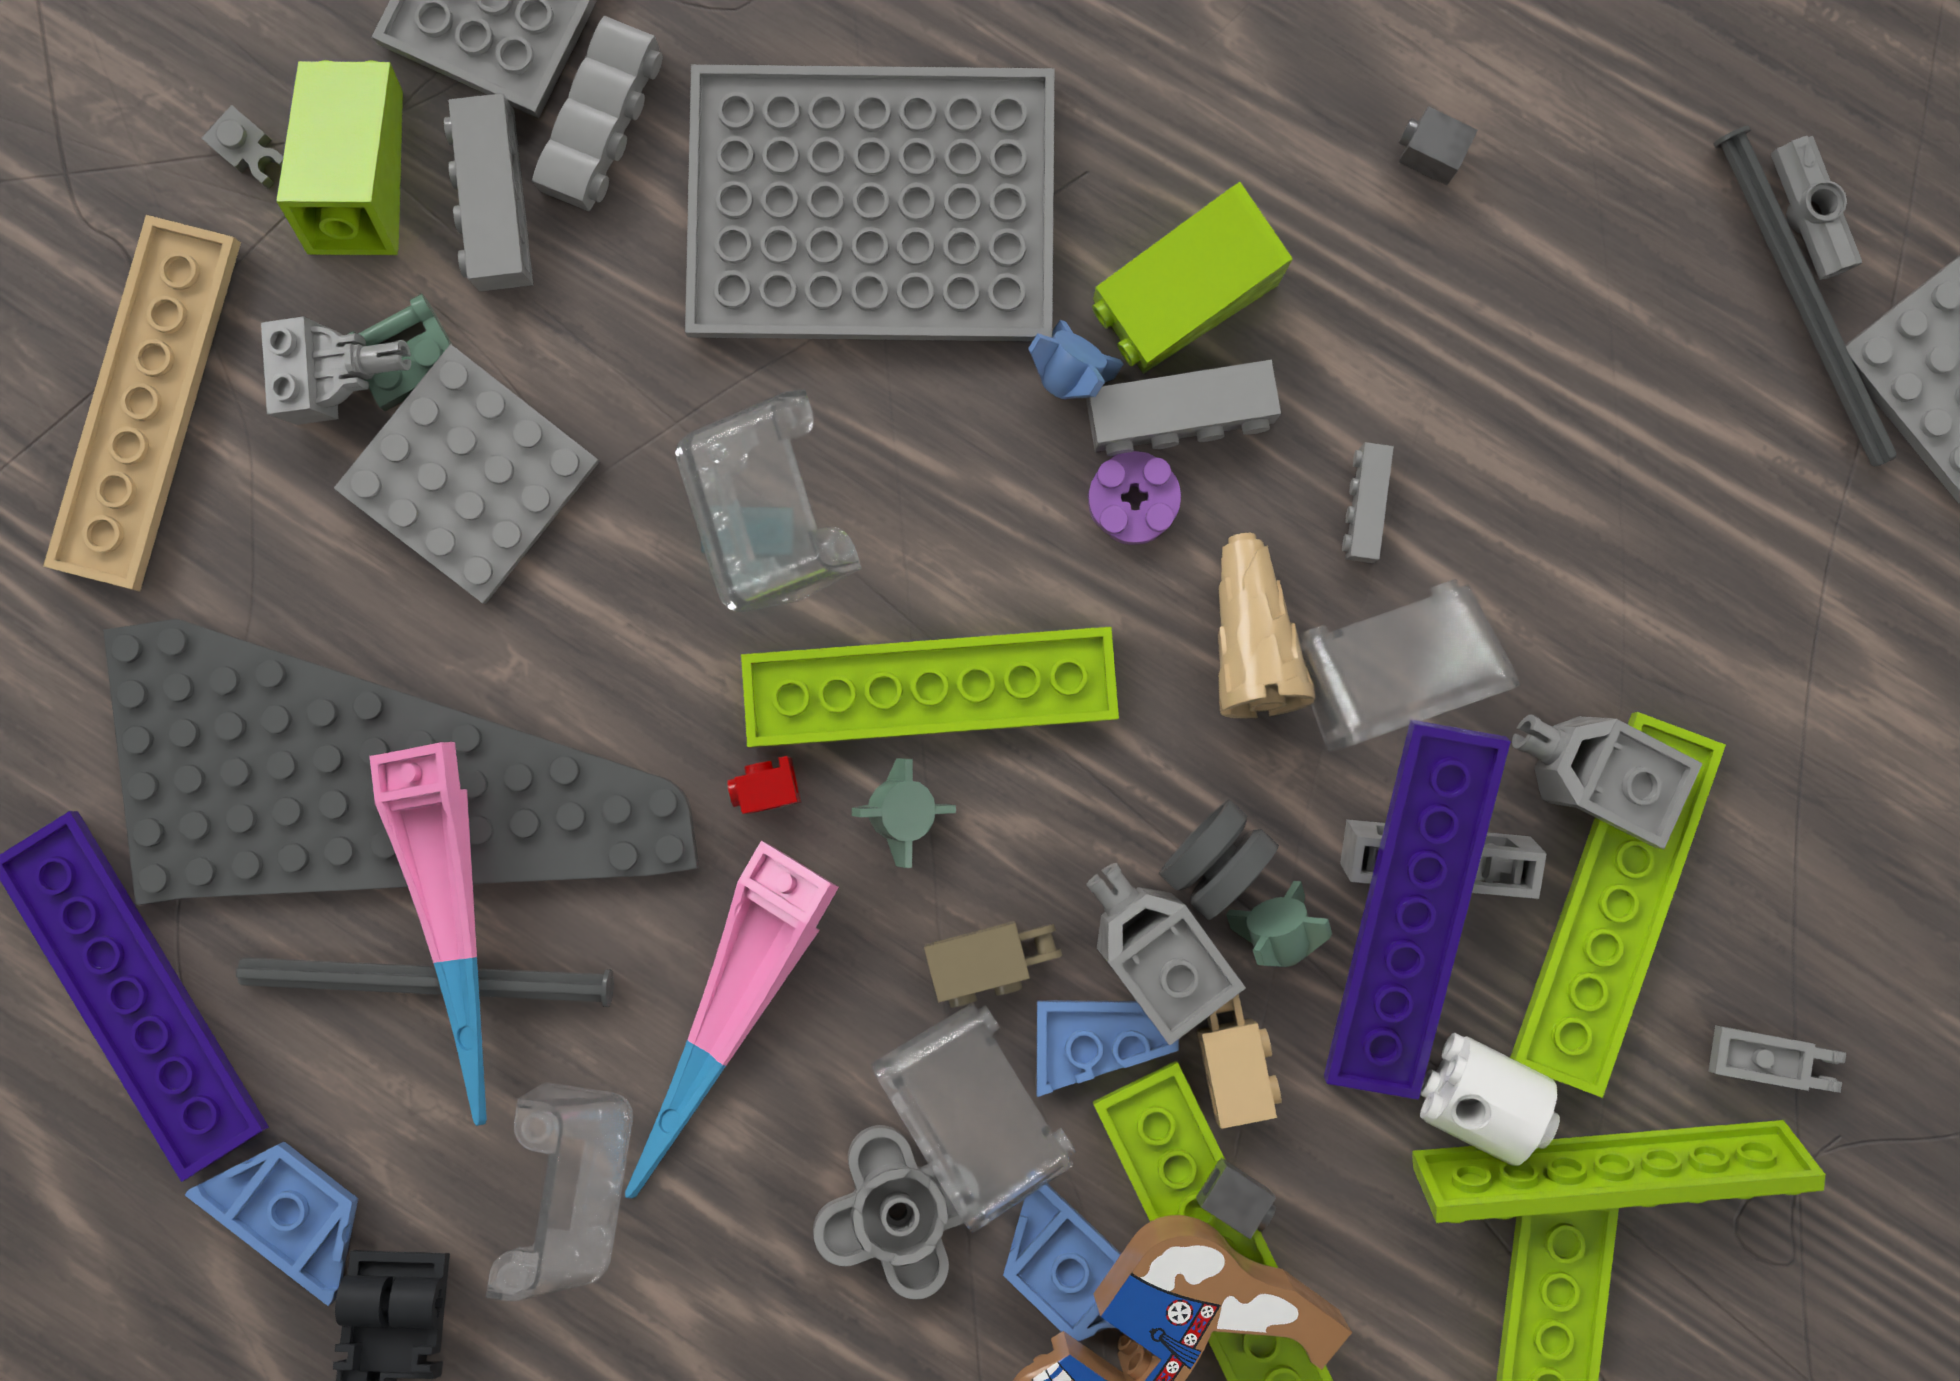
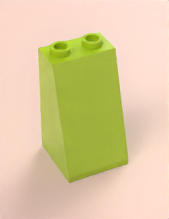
[276,60,403,255]
[1092,182,1293,374]

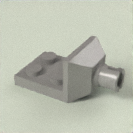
[1512,715,1703,849]
[1086,863,1246,1045]

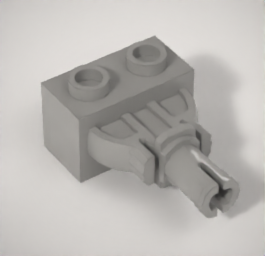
[261,316,411,425]

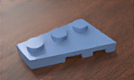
[1036,1000,1179,1097]

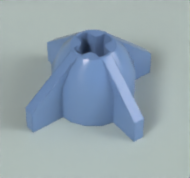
[1028,320,1124,399]

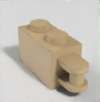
[1197,994,1282,1129]

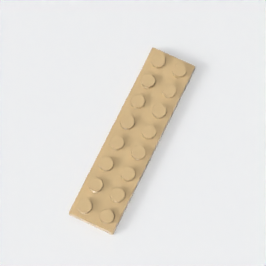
[43,215,241,591]

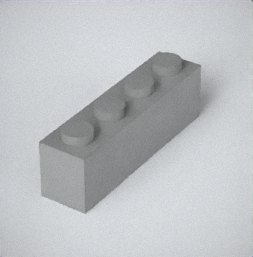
[444,93,533,292]
[1086,359,1281,456]

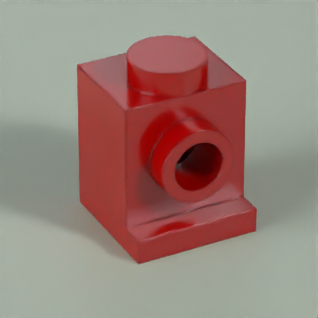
[727,756,802,814]

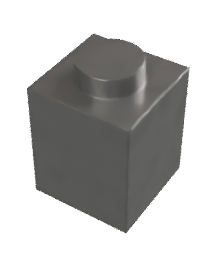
[1399,106,1478,185]
[1196,1158,1276,1239]

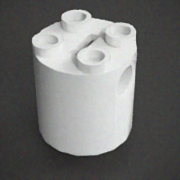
[1420,1033,1560,1166]

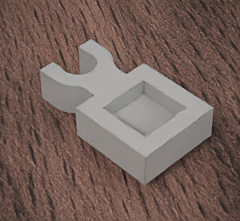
[201,105,283,189]

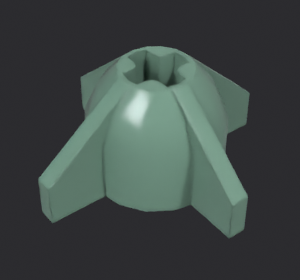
[852,758,956,868]
[1226,881,1332,967]

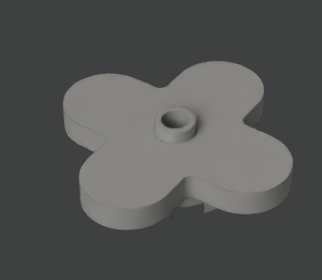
[813,1125,983,1299]

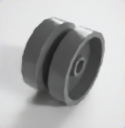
[1159,800,1279,920]

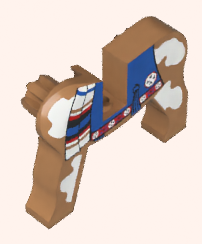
[1013,1215,1352,1381]

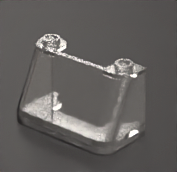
[675,389,862,612]
[1300,579,1520,751]
[871,1002,1076,1233]
[486,1083,633,1301]

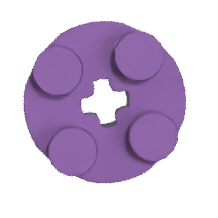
[1088,451,1181,545]

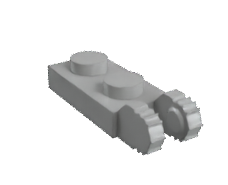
[1708,1025,1846,1093]

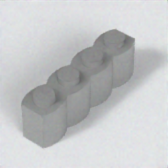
[532,16,663,211]

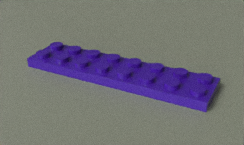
[1324,719,1511,1100]
[0,811,269,1182]

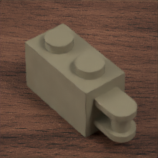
[924,921,1063,1008]

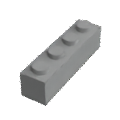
[1342,442,1394,563]

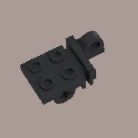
[333,1250,450,1381]

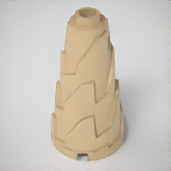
[1218,533,1316,718]

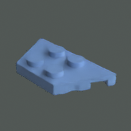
[185,1142,358,1306]
[1003,1172,1122,1341]

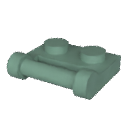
[346,294,452,411]

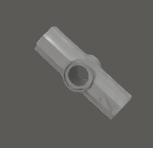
[1771,136,1863,280]

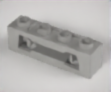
[1340,819,1547,899]

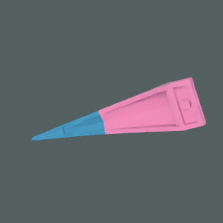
[369,742,487,1126]
[625,841,839,1198]

